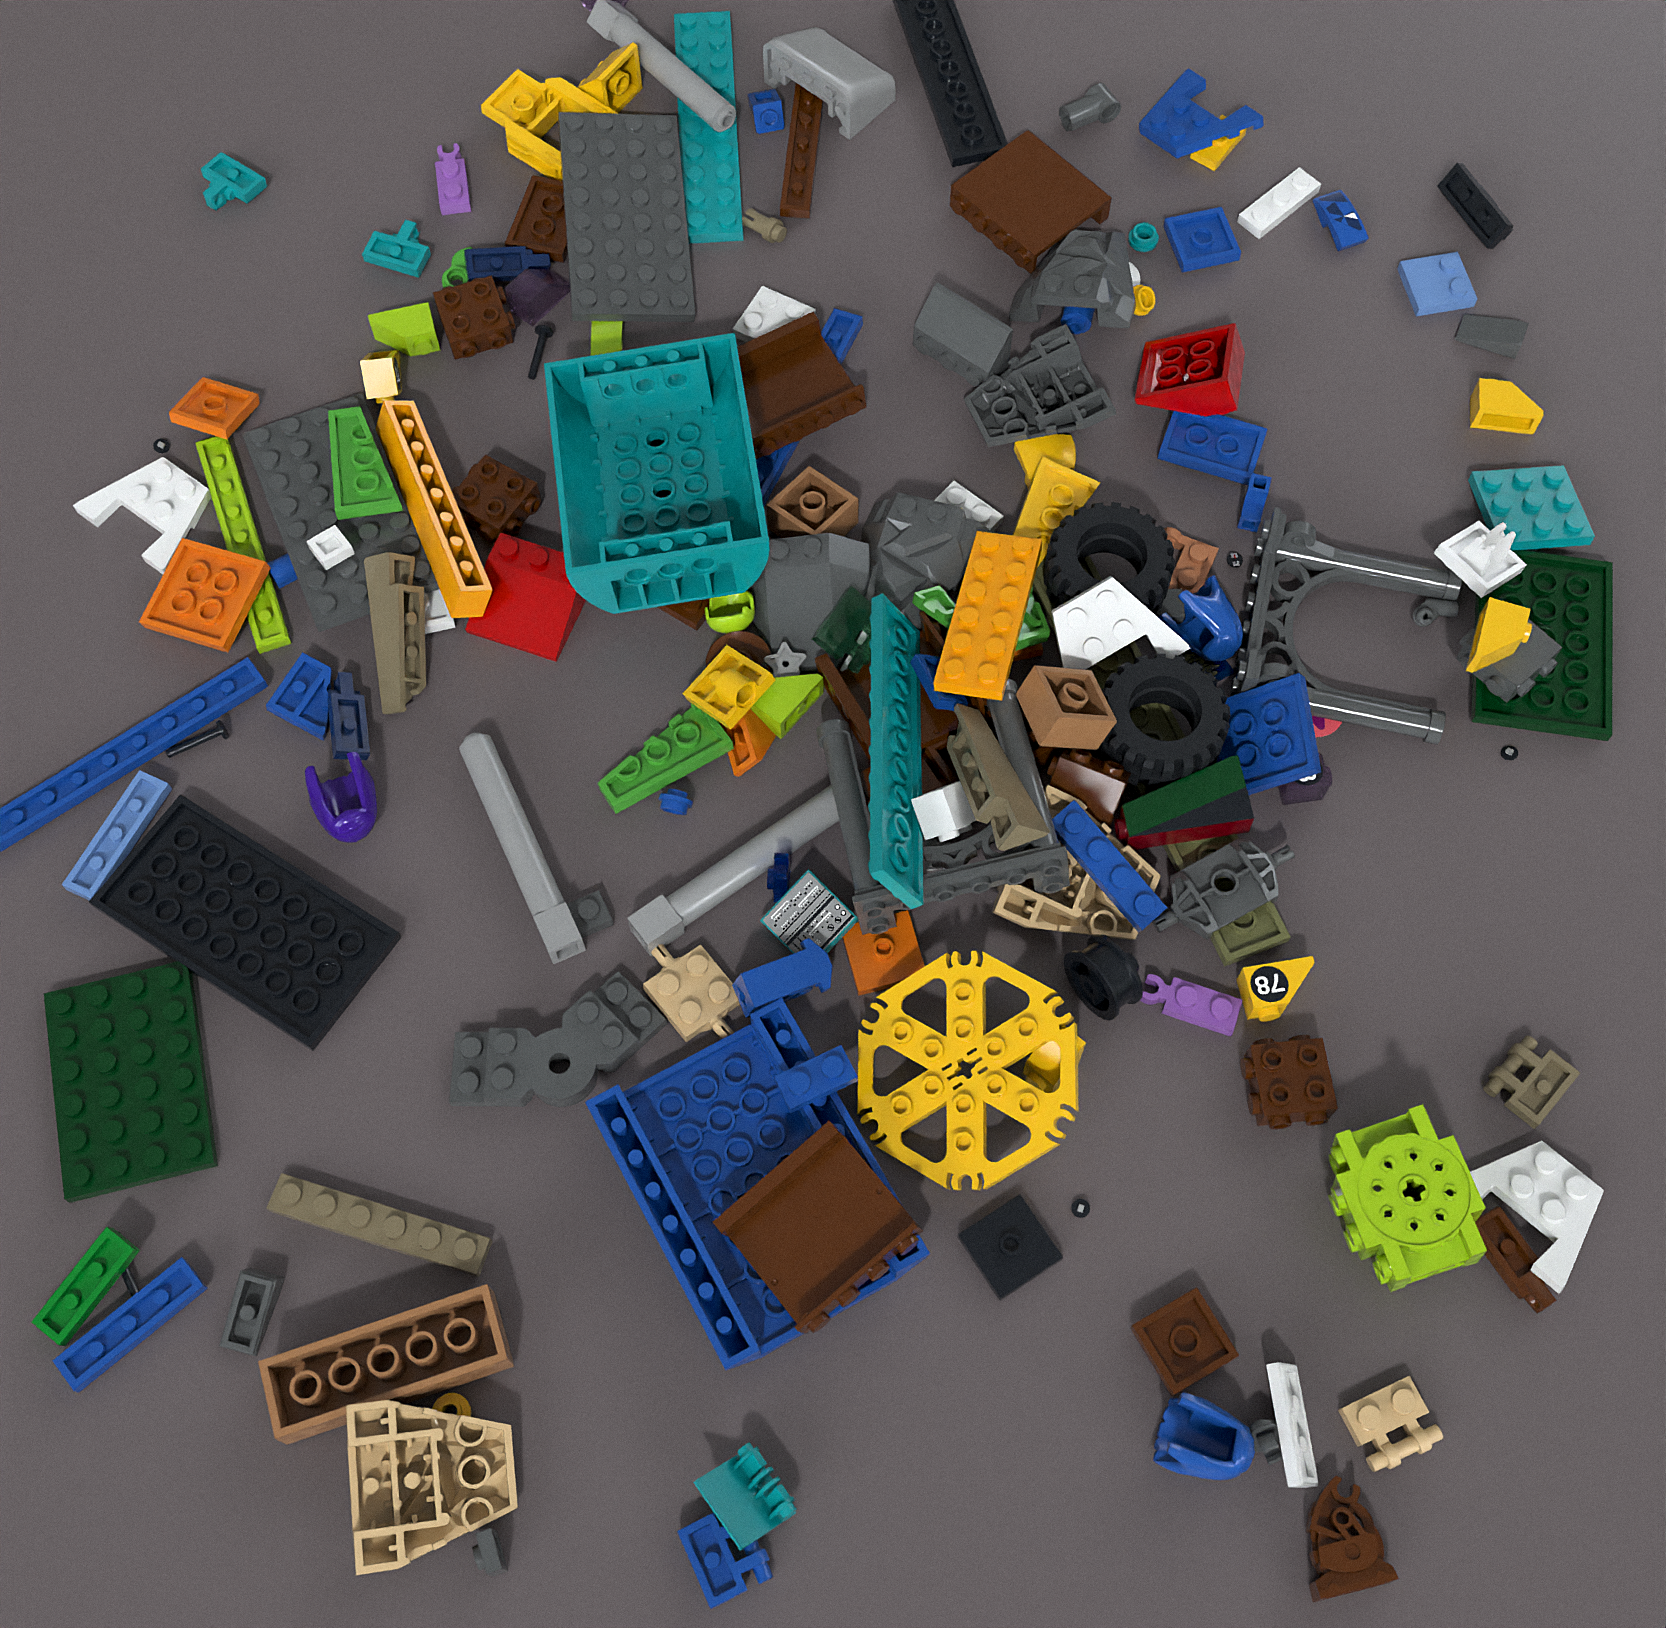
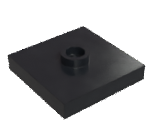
[957,1194,1063,1301]

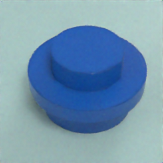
[658,789,693,815]

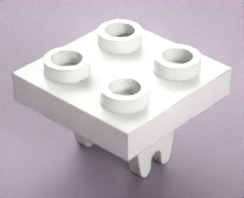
[1434,521,1527,598]

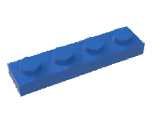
[1052,800,1167,932]
[52,1257,208,1393]

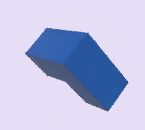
[1237,473,1272,532]

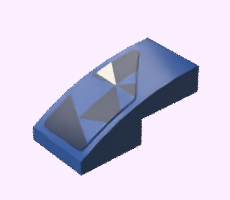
[1312,190,1369,251]

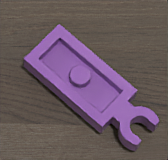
[435,143,471,215]
[1140,974,1243,1037]

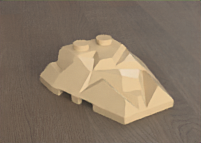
[992,785,1161,940]
[346,1400,518,1575]

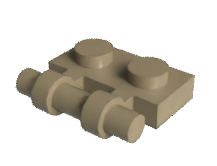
[1483,1035,1580,1129]

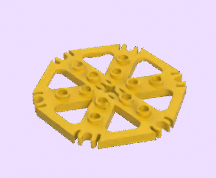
[857,951,1079,1190]

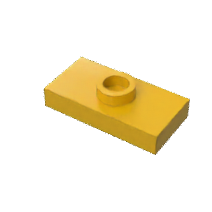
[1190,115,1247,171]

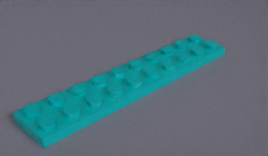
[674,11,743,244]
[868,593,924,909]

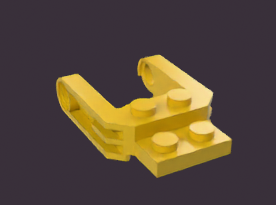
[481,69,619,181]

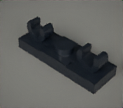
[1437,163,1514,249]

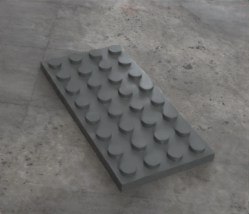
[558,112,695,322]
[241,393,439,632]

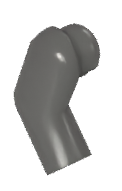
[1413,598,1459,627]

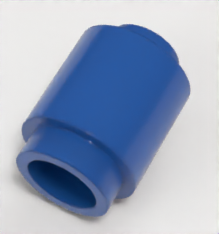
[1061,306,1095,334]

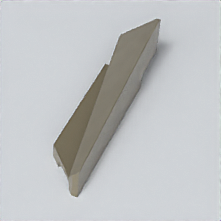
[364,552,426,714]
[947,703,1050,851]

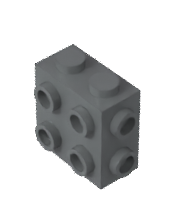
[1456,619,1562,703]

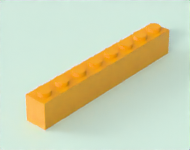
[375,401,493,618]

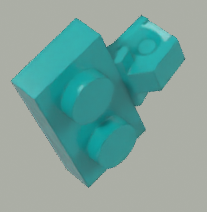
[201,152,267,211]
[362,219,431,278]

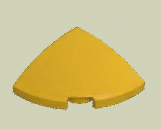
[1014,434,1076,490]

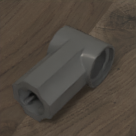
[1059,83,1121,131]

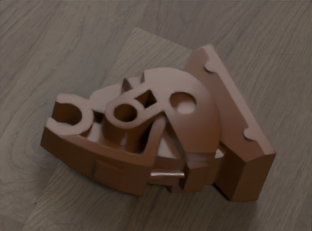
[1305,1476,1399,1603]

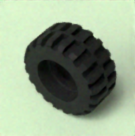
[1043,502,1175,614]
[1099,654,1231,790]

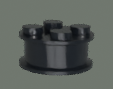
[1064,934,1143,1020]

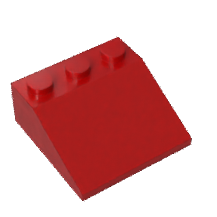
[1135,323,1245,417]
[465,532,586,662]

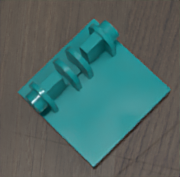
[693,1442,797,1551]

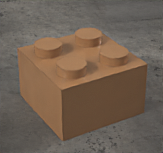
[766,466,858,538]
[1016,665,1117,750]

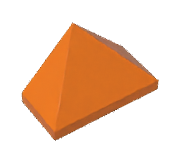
[719,709,776,777]

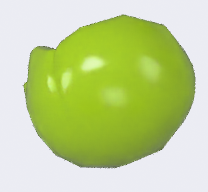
[705,590,755,634]

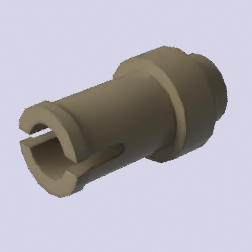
[742,208,787,243]

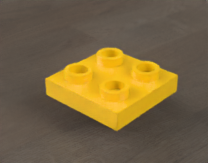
[682,645,776,730]

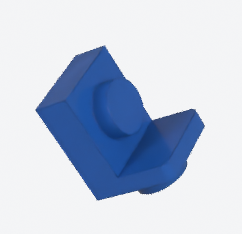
[747,89,785,134]

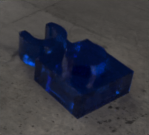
[767,853,791,902]

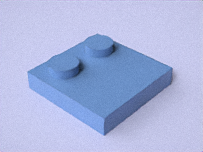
[1397,252,1477,316]

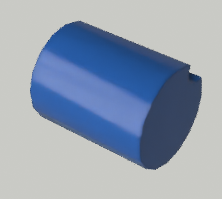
[267,553,298,589]

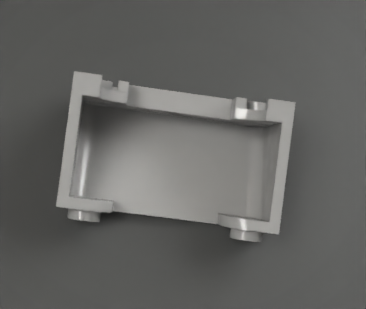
[763,27,896,140]

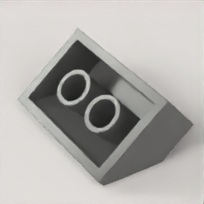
[913,282,1013,387]

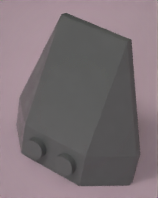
[747,533,871,674]

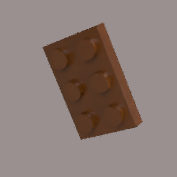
[505,175,567,263]

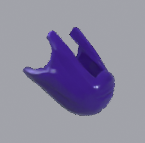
[305,752,377,843]

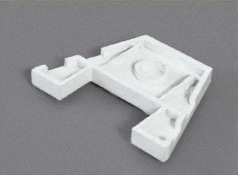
[73,457,211,574]
[1051,576,1190,670]
[1470,1141,1604,1294]

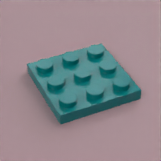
[1468,465,1595,551]

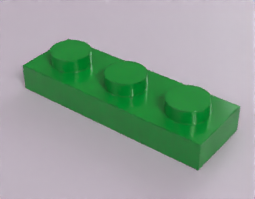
[31,1227,140,1346]

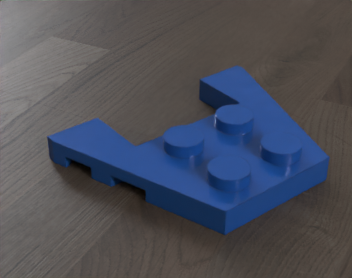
[1139,69,1264,158]

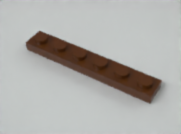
[780,83,823,219]

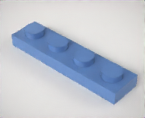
[62,770,172,901]

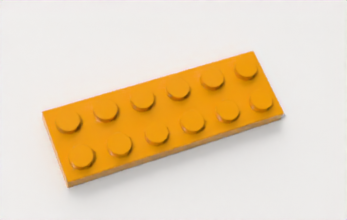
[933,531,1042,701]

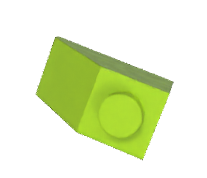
[368,302,440,357]
[750,674,824,739]

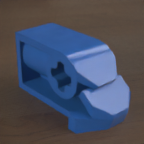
[732,938,833,1017]

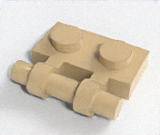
[1338,1376,1443,1472]

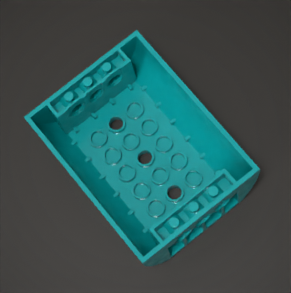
[544,333,770,614]

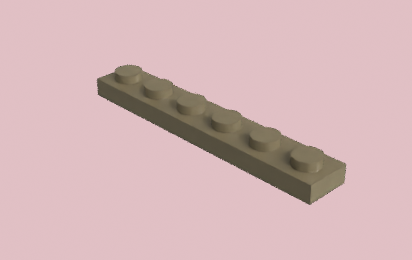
[266,1173,492,1277]

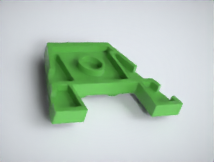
[912,585,1050,651]

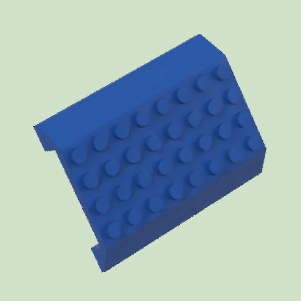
[585,998,930,1371]

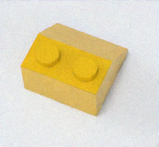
[577,42,643,113]

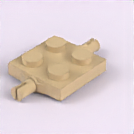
[643,944,740,1042]

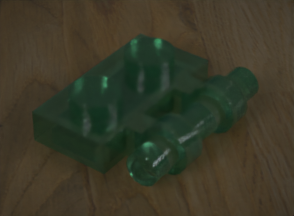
[812,586,871,673]

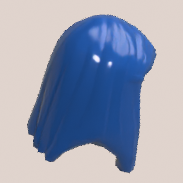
[1158,576,1243,662]
[1153,1392,1255,1480]

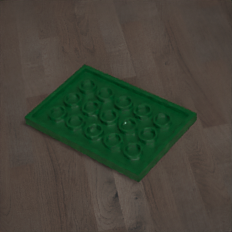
[1471,550,1613,741]
[43,962,218,1203]

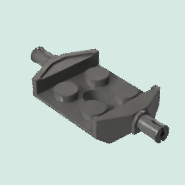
[1152,838,1295,940]

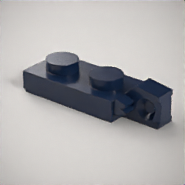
[464,246,551,282]
[327,672,370,761]

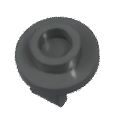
[1249,1419,1283,1465]

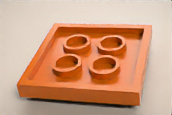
[139,538,271,653]

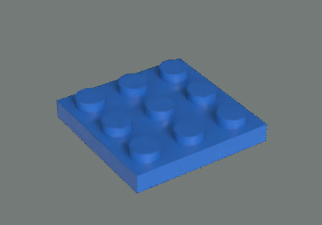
[1216,673,1321,795]

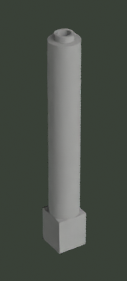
[587,0,736,132]
[459,733,586,965]
[627,785,839,957]

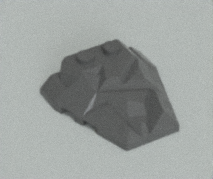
[1009,230,1136,328]
[964,324,1117,447]
[856,492,993,630]

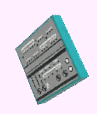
[760,869,858,954]

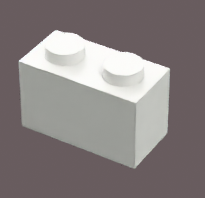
[911,781,976,842]

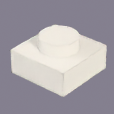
[307,525,355,570]

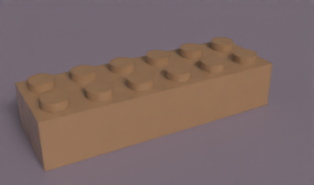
[258,1284,515,1445]

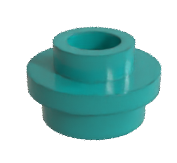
[1128,223,1159,252]

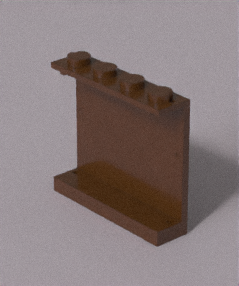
[950,130,1112,274]
[737,312,867,460]
[814,611,987,764]
[713,1121,923,1334]

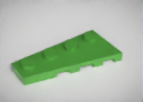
[328,406,403,520]
[597,703,734,814]

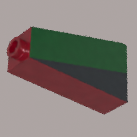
[1114,755,1254,850]

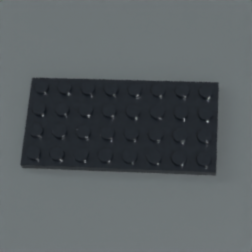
[89,794,402,1051]

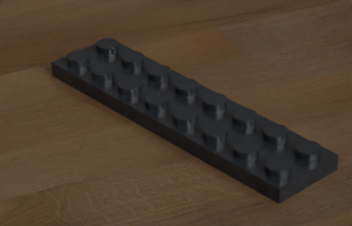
[892,0,1008,167]

